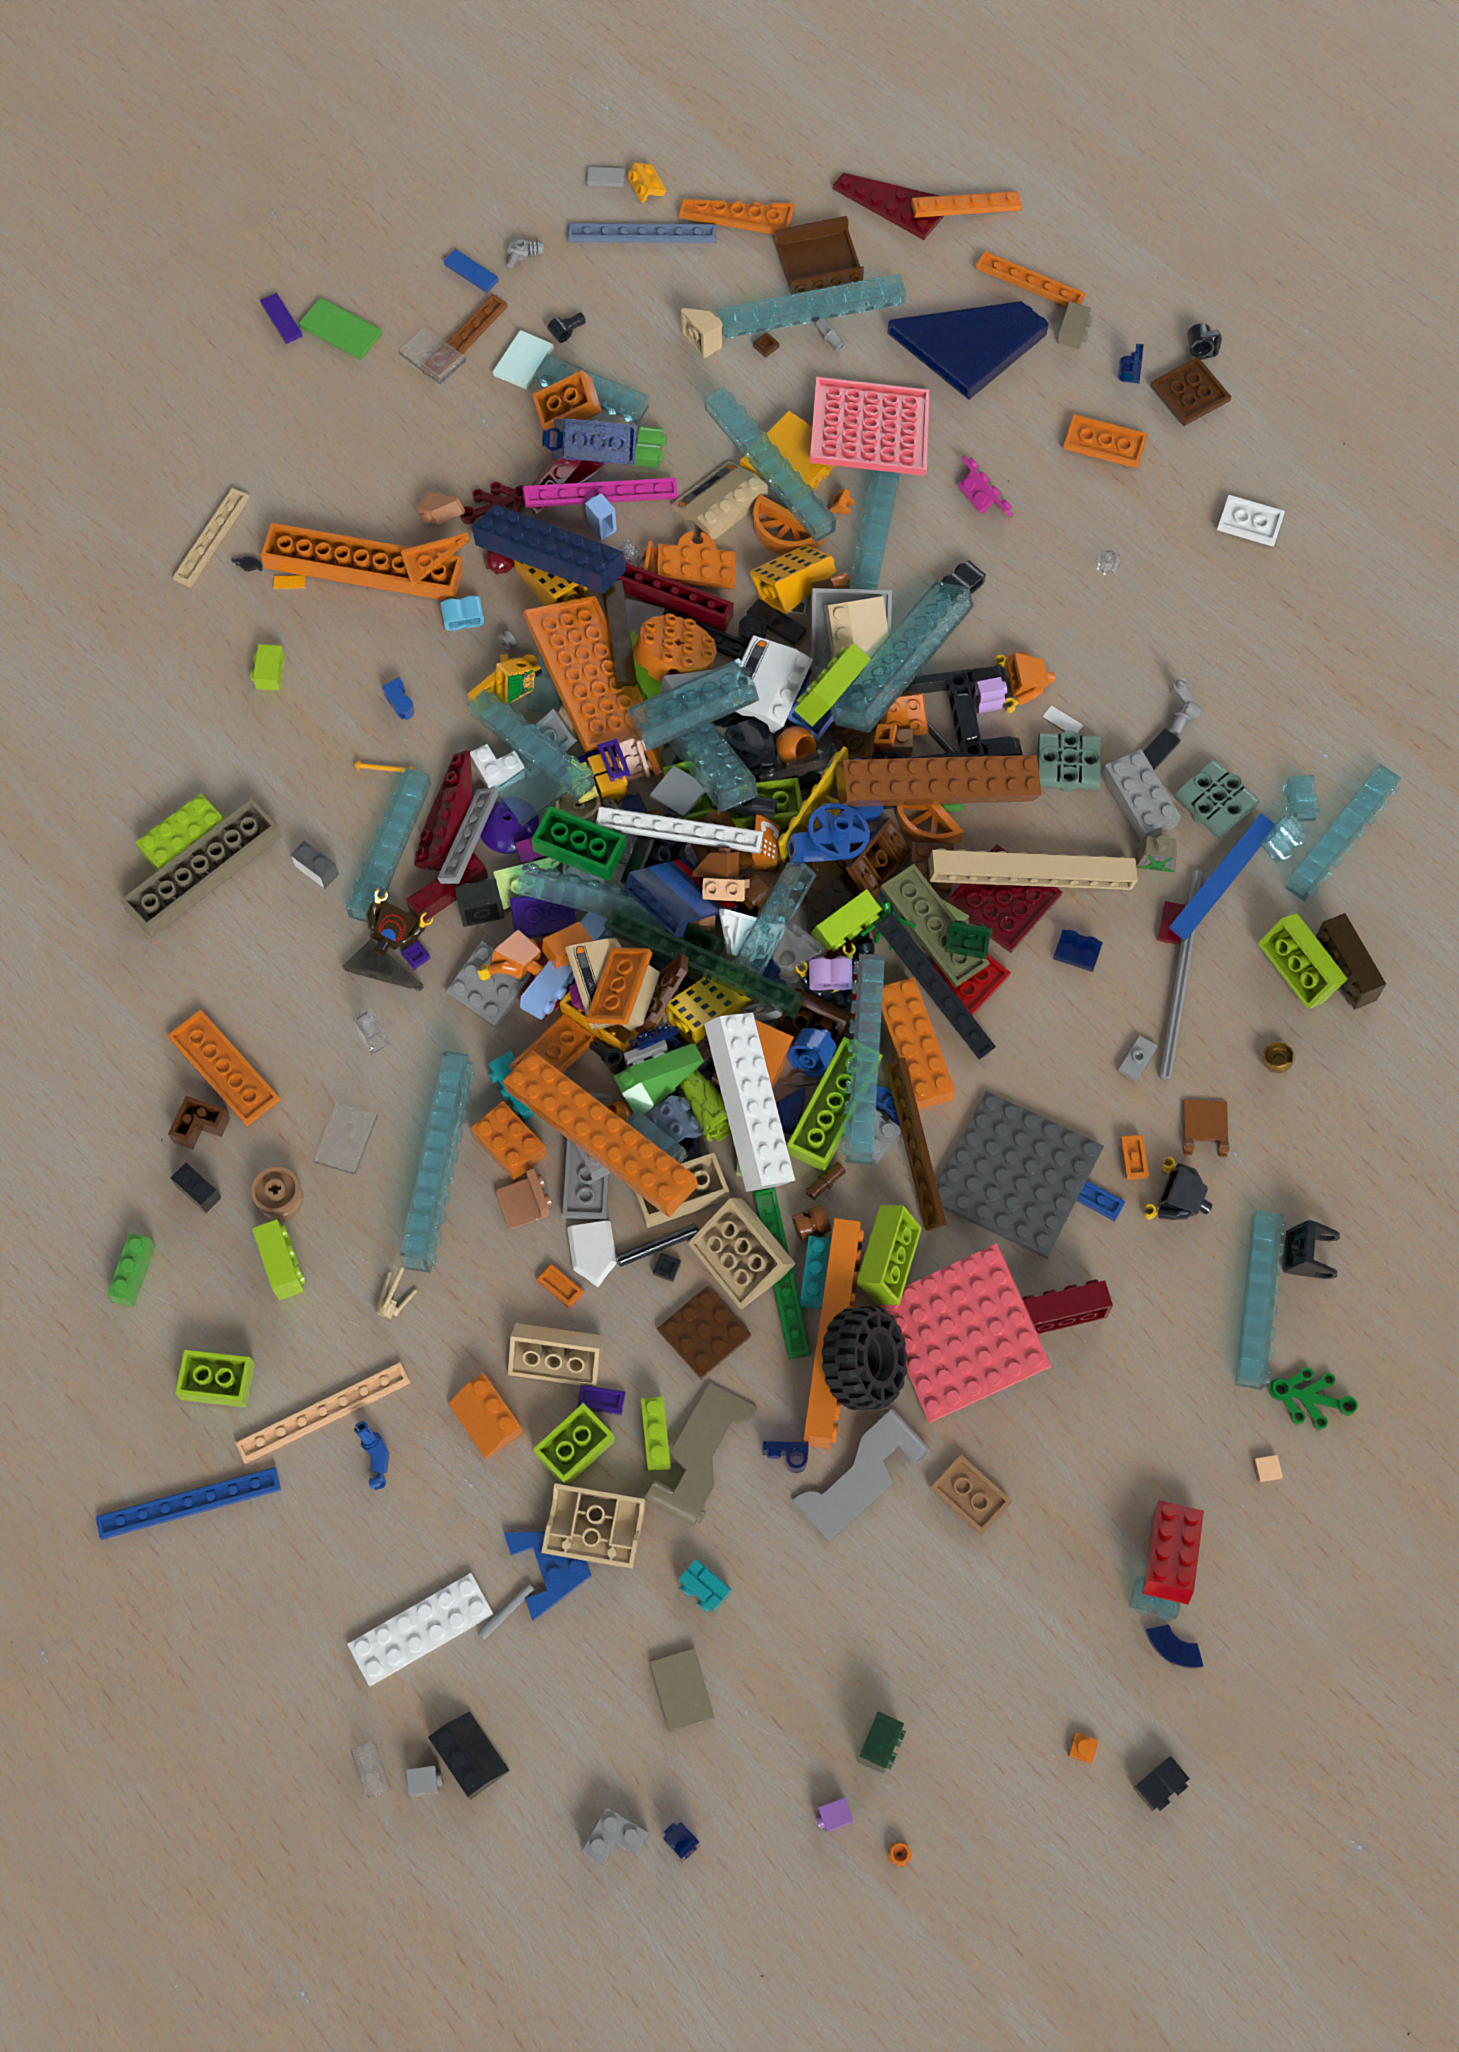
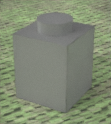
[406,1766,443,1797]

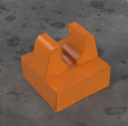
[829,488,855,515]

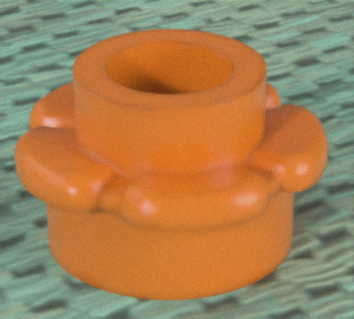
[888,1842,912,1867]

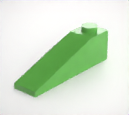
[613,1043,704,1120]

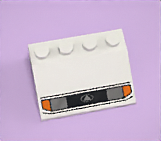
[722,636,813,734]

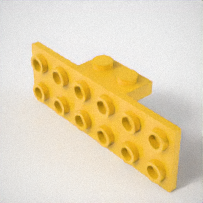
[778,746,849,863]

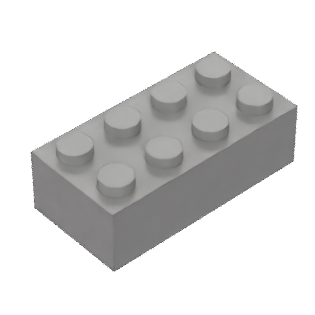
[1102,749,1181,843]

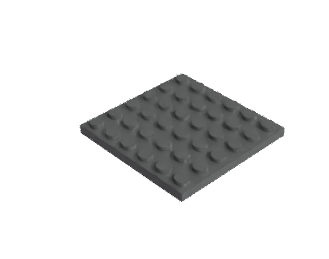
[937,1091,1104,1258]

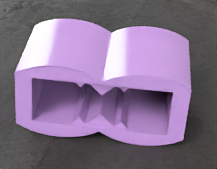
[973,677,1007,714]
[809,956,852,990]

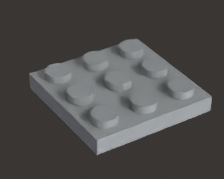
[445,941,533,1027]

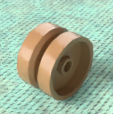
[251,1167,304,1221]

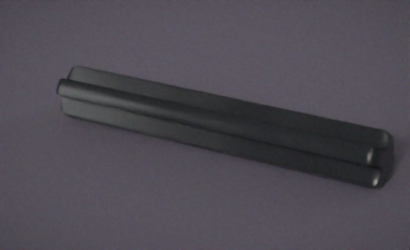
[616,1223,699,1267]

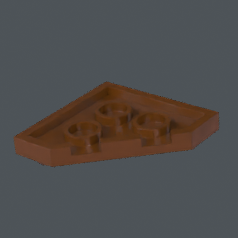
[827,710,888,760]
[635,954,689,1035]

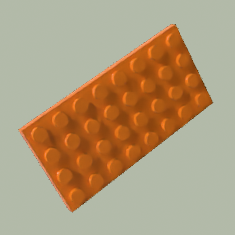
[522,596,658,752]

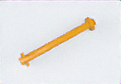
[355,760,415,776]

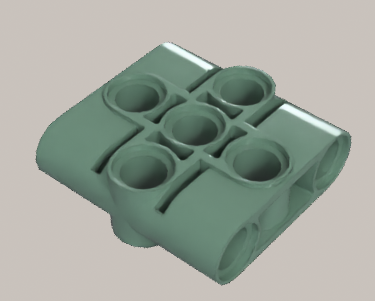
[1037,731,1101,792]
[1174,760,1260,838]

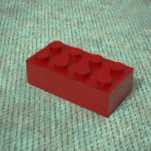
[1142,1500,1204,1605]

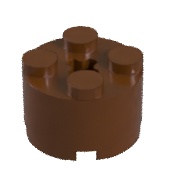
[733,872,776,919]

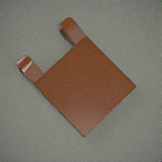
[1183,1099,1229,1157]

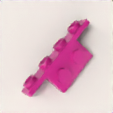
[957,456,1014,517]

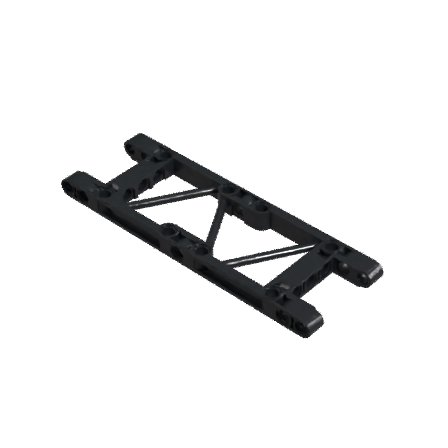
[709,666,1023,790]

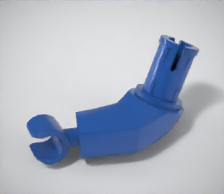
[354,1421,389,1490]

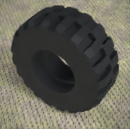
[821,1306,908,1410]

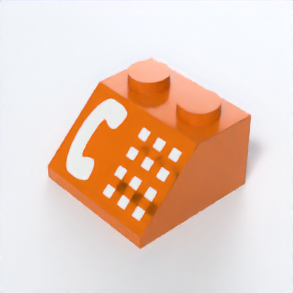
[752,815,782,872]

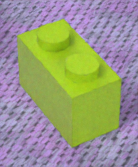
[250,644,285,691]

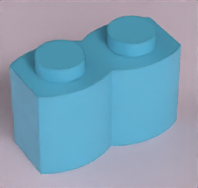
[441,595,484,631]

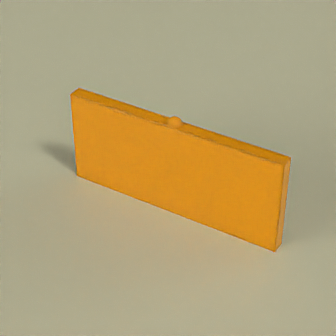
[273,575,306,589]

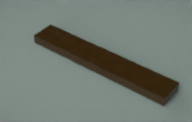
[603,580,637,687]

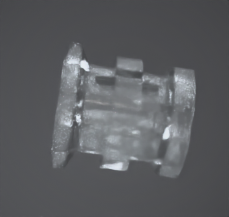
[619,539,643,565]

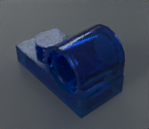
[1118,344,1144,384]
[763,1441,809,1474]

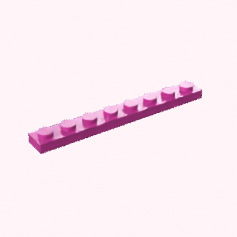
[522,478,678,508]

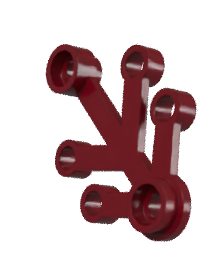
[460,482,524,524]

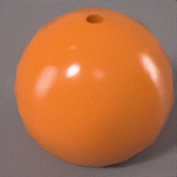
[776,726,816,766]

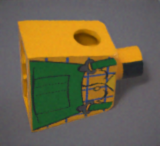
[496,658,542,705]

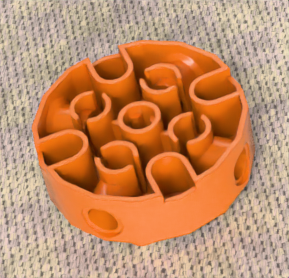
[633,614,717,682]

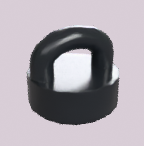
[854,938,875,960]

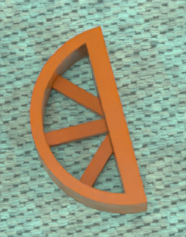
[753,494,825,555]
[895,804,963,844]

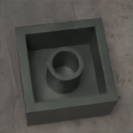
[455,879,504,927]

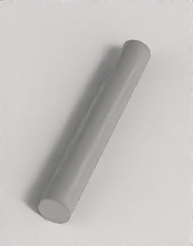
[478,1584,534,1640]

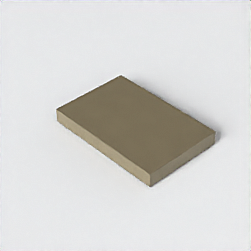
[650,1648,715,1732]

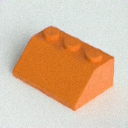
[448,1373,523,1459]

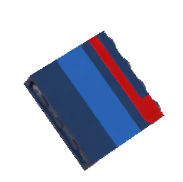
[624,858,738,938]

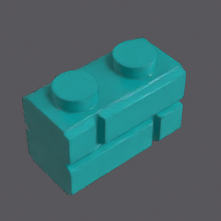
[678,1559,732,1614]

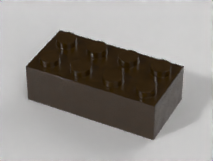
[1315,913,1386,1010]

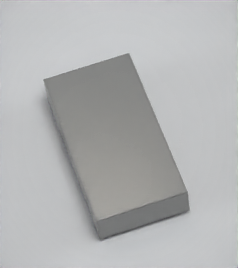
[587,167,625,187]

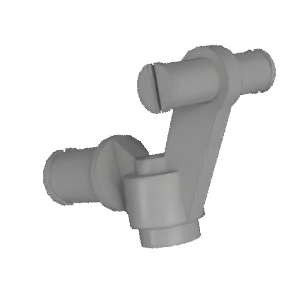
[1168,677,1202,737]

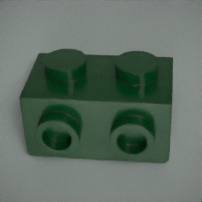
[944,920,992,959]

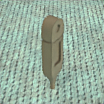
[780,1072,825,1087]

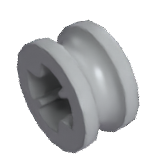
[498,630,517,650]

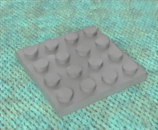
[810,588,892,670]

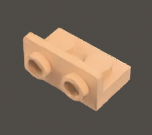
[702,877,750,901]

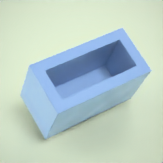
[585,493,617,541]

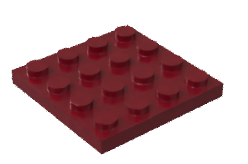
[946,844,1063,953]

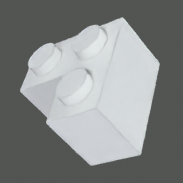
[470,744,526,792]

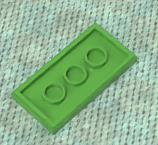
[298,297,382,360]

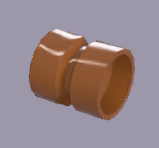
[792,1205,831,1242]

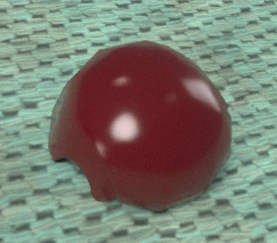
[484,550,515,575]

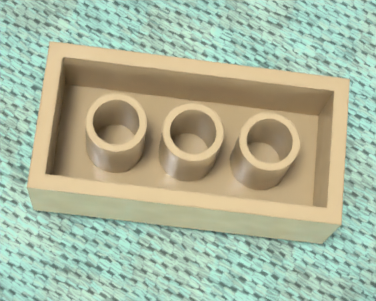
[633,1153,729,1228]

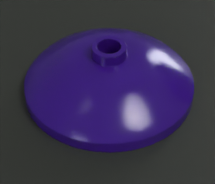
[480,797,540,854]

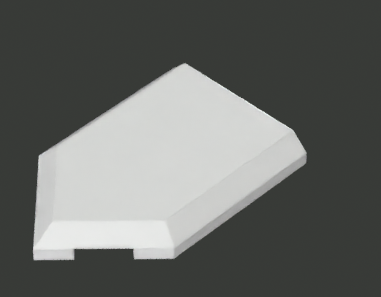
[567,1221,617,1288]

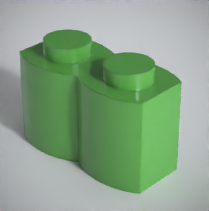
[635,426,667,468]

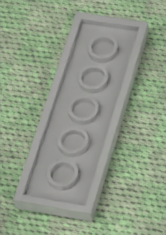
[562,1093,613,1220]

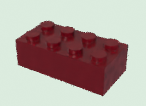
[1022,1279,1113,1334]

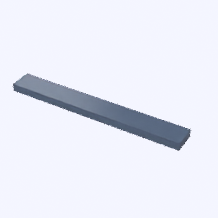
[568,223,716,243]

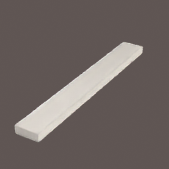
[596,807,764,854]

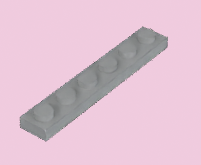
[438,788,498,884]

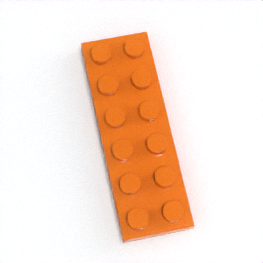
[167,1009,281,1127]

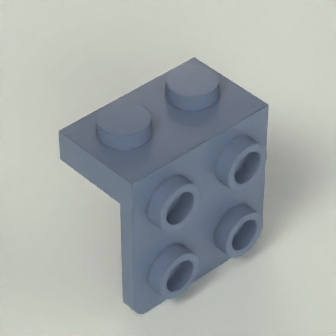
[640,1096,703,1152]

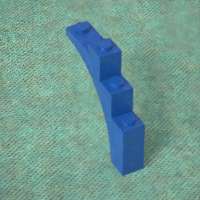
[787,758,883,863]

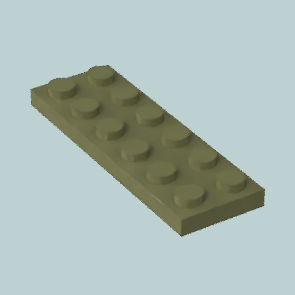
[880,864,990,988]

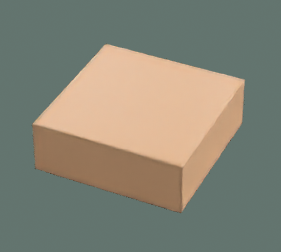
[1254,1455,1283,1482]

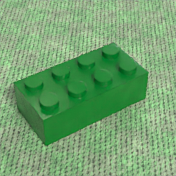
[531,806,627,881]

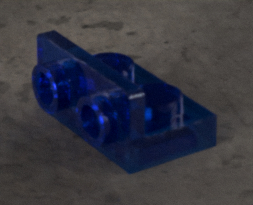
[1053,929,1103,972]

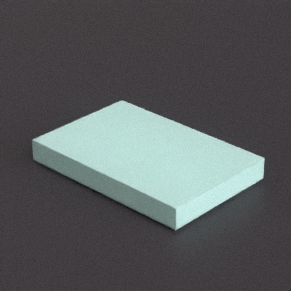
[493,330,554,390]

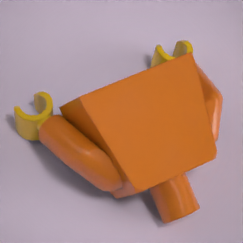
[995,651,1056,713]
[477,930,544,980]

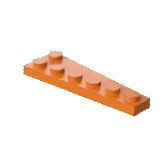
[679,199,795,235]

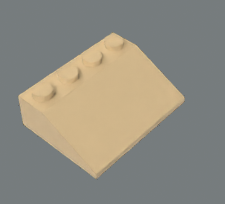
[824,596,895,685]
[688,1198,796,1309]

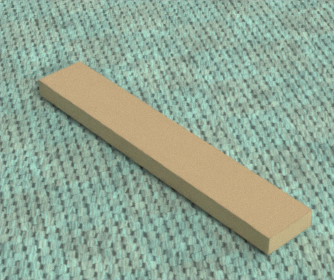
[173,488,250,588]

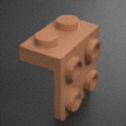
[496,1169,552,1229]

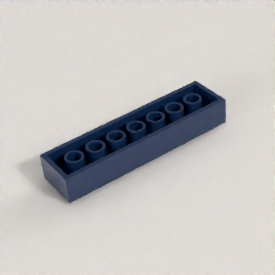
[472,504,626,594]

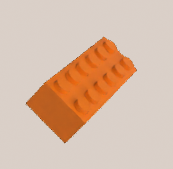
[874,977,955,1110]

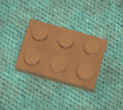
[930,1455,1012,1536]

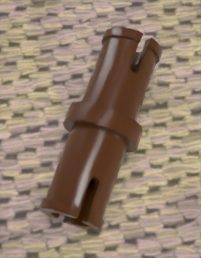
[805,1162,846,1200]

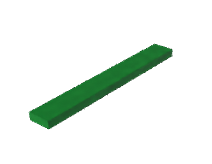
[754,1187,811,1360]

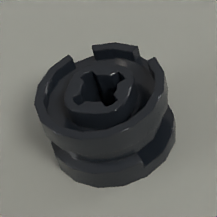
[738,614,766,643]

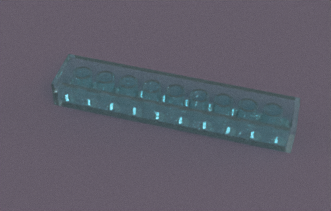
[831,581,974,733]
[400,1051,475,1273]

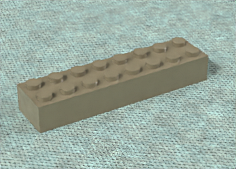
[120,799,281,938]

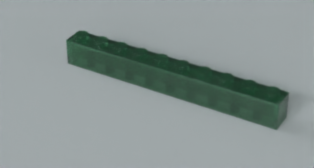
[604,908,804,1019]

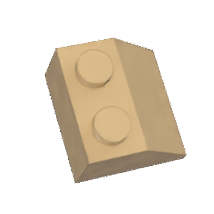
[681,308,723,359]

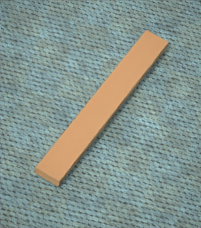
[235,1362,410,1464]

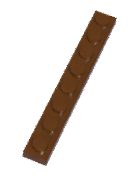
[885,1058,947,1231]

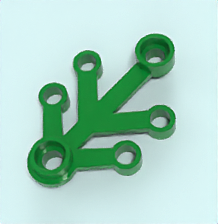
[1269,1367,1358,1430]

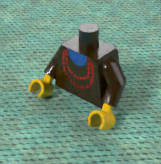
[366,888,433,955]

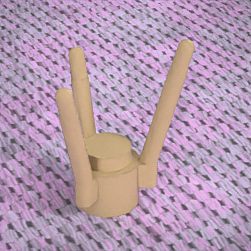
[375,1266,417,1320]

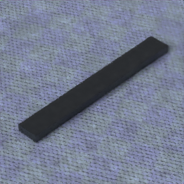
[667,609,812,688]
[875,913,996,1060]

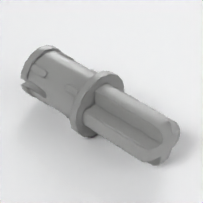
[816,318,846,352]

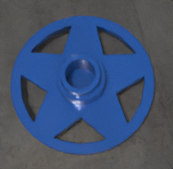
[808,803,870,860]

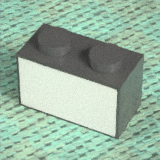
[291,841,339,889]

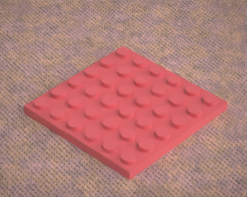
[809,377,930,476]
[880,1243,1052,1423]

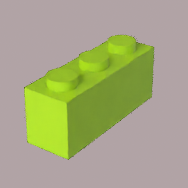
[641,1396,671,1472]

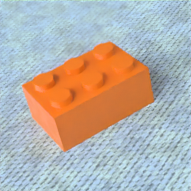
[532,370,602,436]
[470,1101,547,1182]

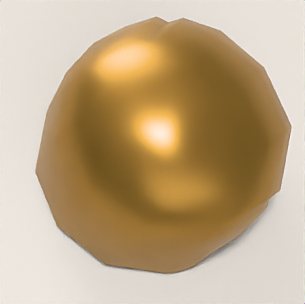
[1262,1042,1295,1073]

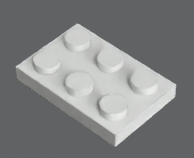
[1217,495,1285,547]

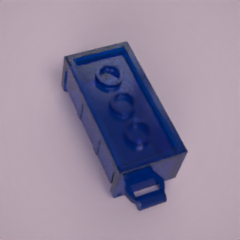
[542,418,637,465]

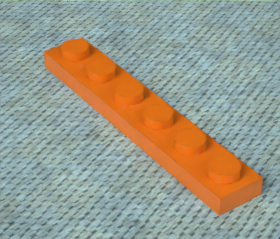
[911,191,1022,218]
[976,251,1086,307]

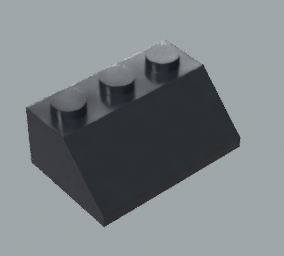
[428,1711,509,1800]

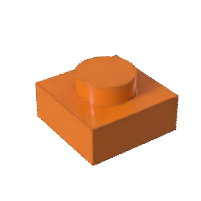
[1068,1732,1099,1764]

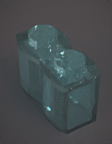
[1260,814,1307,862]

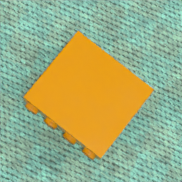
[740,411,835,508]

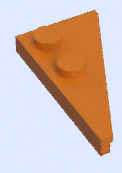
[401,532,470,586]

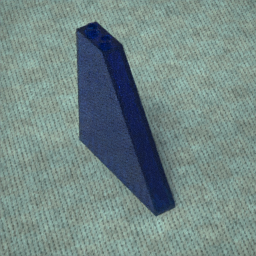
[887,301,1049,400]

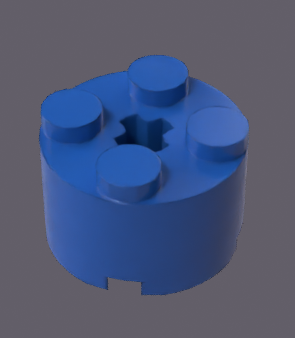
[787,1028,837,1077]

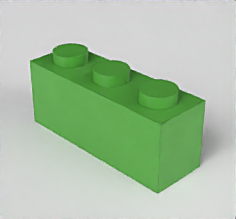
[107,1233,155,1307]

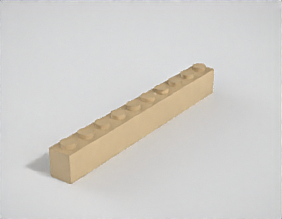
[928,848,1138,890]

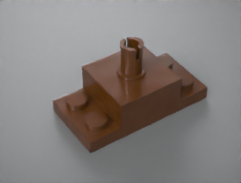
[844,817,911,898]

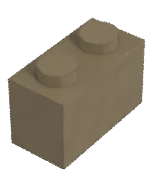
[1058,302,1093,349]

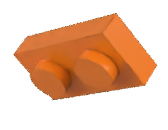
[1120,1135,1149,1180]

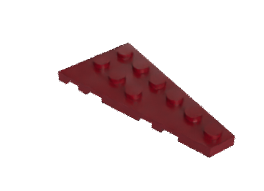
[833,173,944,240]

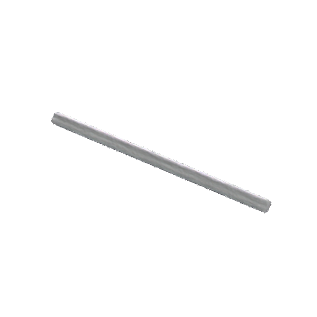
[1159,870,1204,1080]

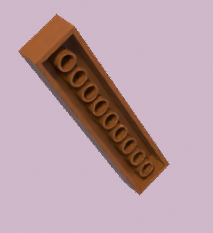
[835,755,1042,807]

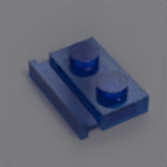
[629,1022,679,1050]

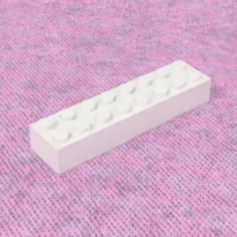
[704,1013,795,1192]

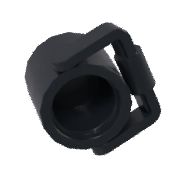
[1187,323,1222,360]

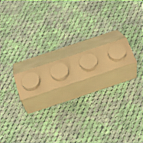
[508,1323,604,1387]

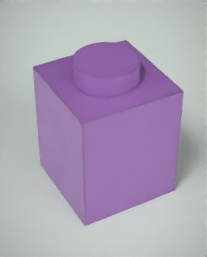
[815,1797,854,1833]

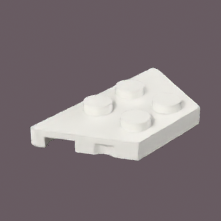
[719,909,788,963]

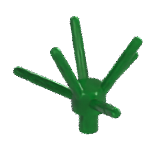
[861,901,917,951]

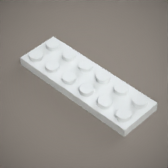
[347,1573,494,1686]

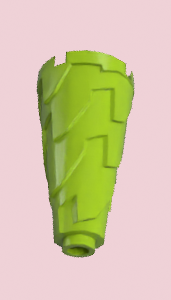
[679,1069,732,1142]

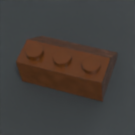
[776,987,853,1049]

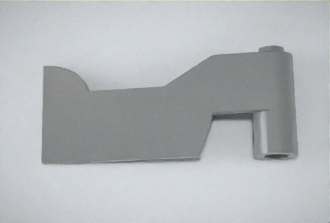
[793,1409,931,1542]

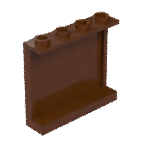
[775,216,864,295]

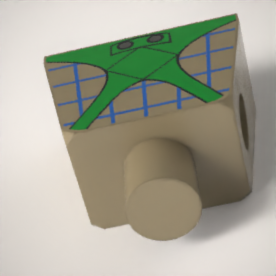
[1136,835,1177,873]

